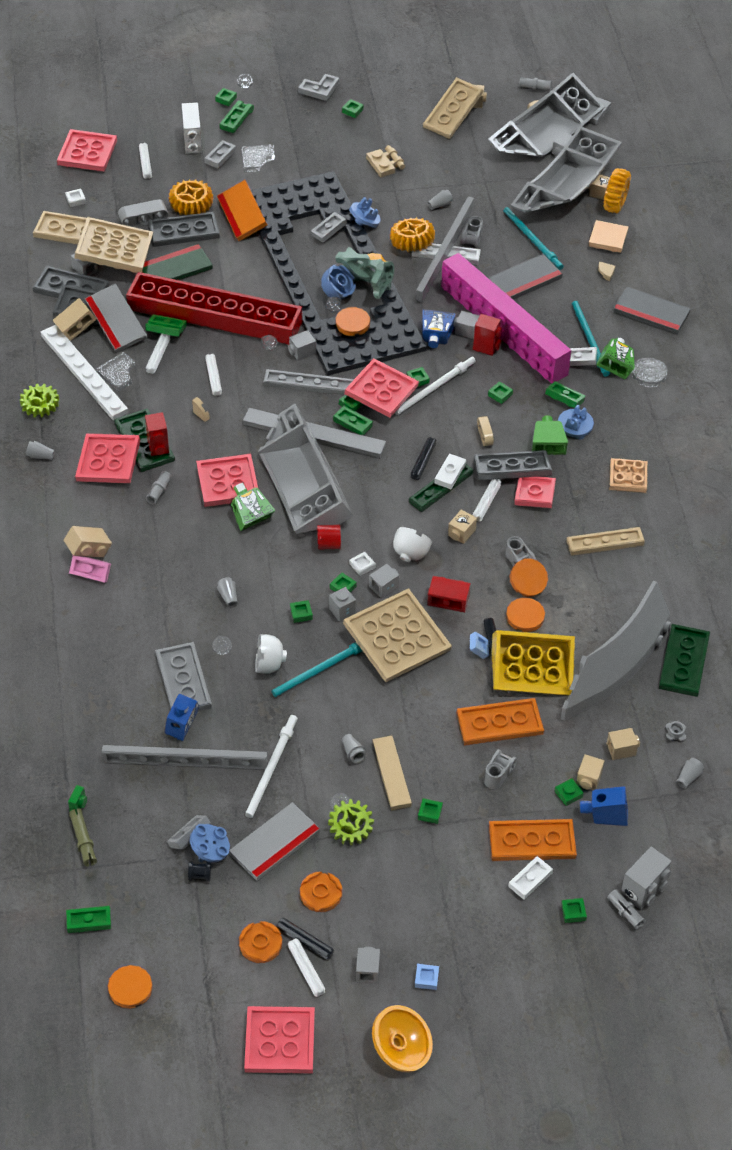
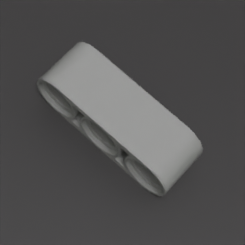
[118,199,169,227]

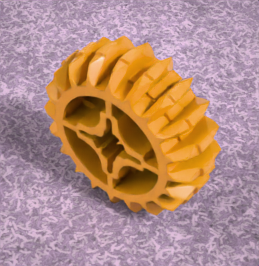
[603,168,631,213]
[169,179,213,215]
[390,217,435,252]

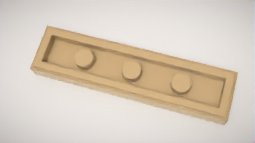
[566,527,645,556]
[372,736,412,811]

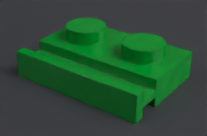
[145,314,186,337]

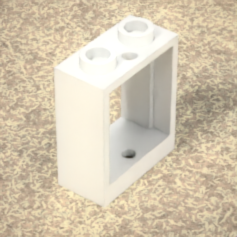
[182,103,202,154]

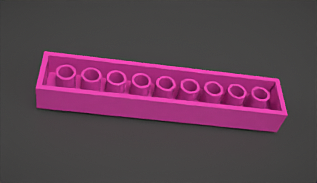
[441,253,572,383]

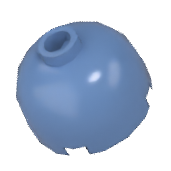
[321,265,356,300]

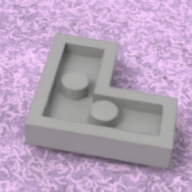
[298,74,339,101]

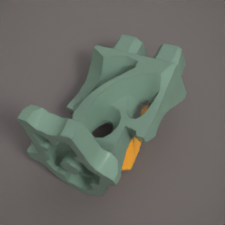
[335,247,394,299]

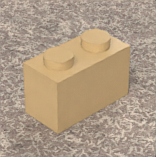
[53,298,97,341]
[64,526,112,558]

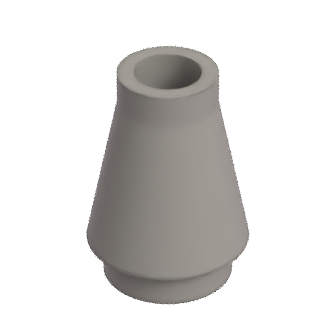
[428,190,453,210]
[26,441,55,460]
[217,577,238,607]
[342,734,366,763]
[676,758,704,789]

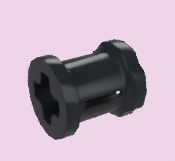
[188,862,211,881]

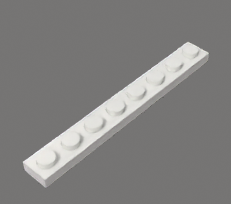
[41,325,128,421]

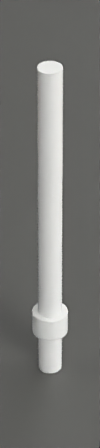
[395,357,476,415]
[245,715,298,818]

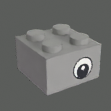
[621,846,672,911]

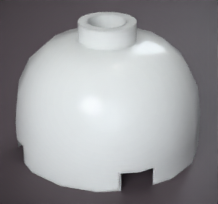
[393,527,432,562]
[255,634,287,674]

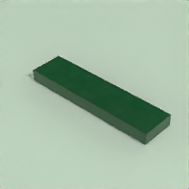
[409,464,474,512]

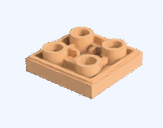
[589,220,628,253]
[609,458,648,493]

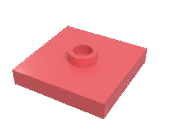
[515,477,556,508]

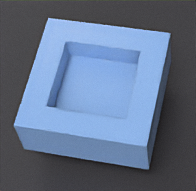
[470,632,489,659]
[415,964,439,990]

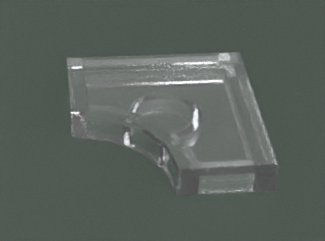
[241,144,275,172]
[96,352,135,392]

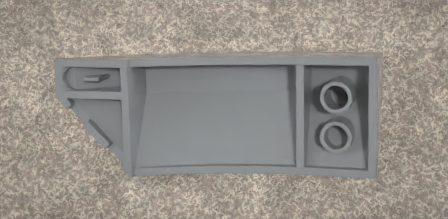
[488,73,605,157]
[511,126,622,213]
[258,404,353,534]
[561,581,671,721]

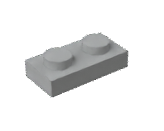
[204,140,236,168]
[311,212,347,243]
[166,815,211,849]

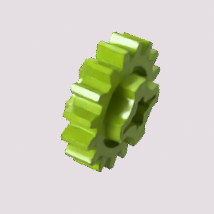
[20,384,59,417]
[328,799,374,846]

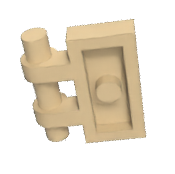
[366,145,405,178]

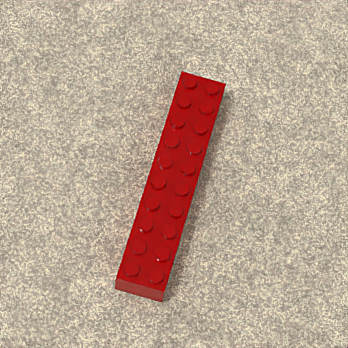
[126,272,302,344]

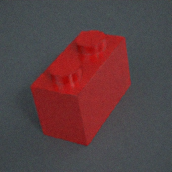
[473,314,502,356]
[145,412,169,456]
[427,576,471,613]

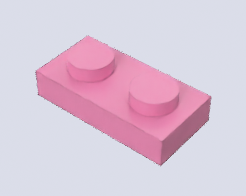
[69,556,111,583]

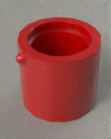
[317,524,341,550]

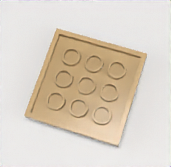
[74,217,153,273]
[343,588,452,682]

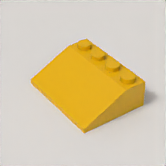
[492,630,575,695]

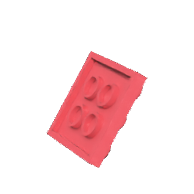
[57,129,117,172]
[345,358,419,418]
[75,434,140,483]
[196,454,258,507]
[244,1006,315,1074]

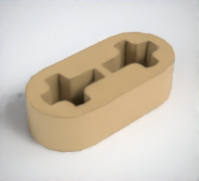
[477,416,494,447]

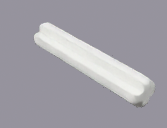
[139,143,152,179]
[146,334,170,374]
[206,354,222,396]
[473,479,501,522]
[288,939,325,997]

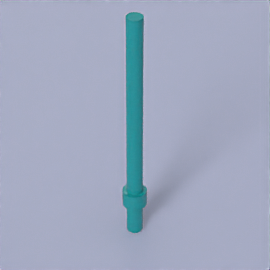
[503,207,564,270]
[571,301,610,377]
[271,642,362,697]

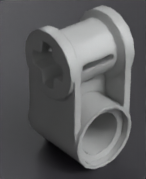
[461,216,483,248]
[505,536,537,566]
[484,749,517,789]

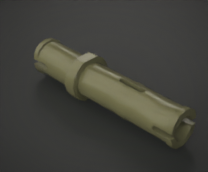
[69,809,97,867]

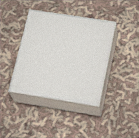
[65,189,86,207]
[349,552,376,576]

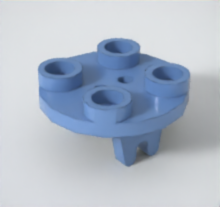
[349,197,381,228]
[558,405,594,440]
[190,824,230,862]

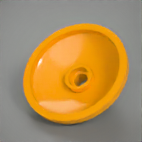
[372,1005,433,1072]

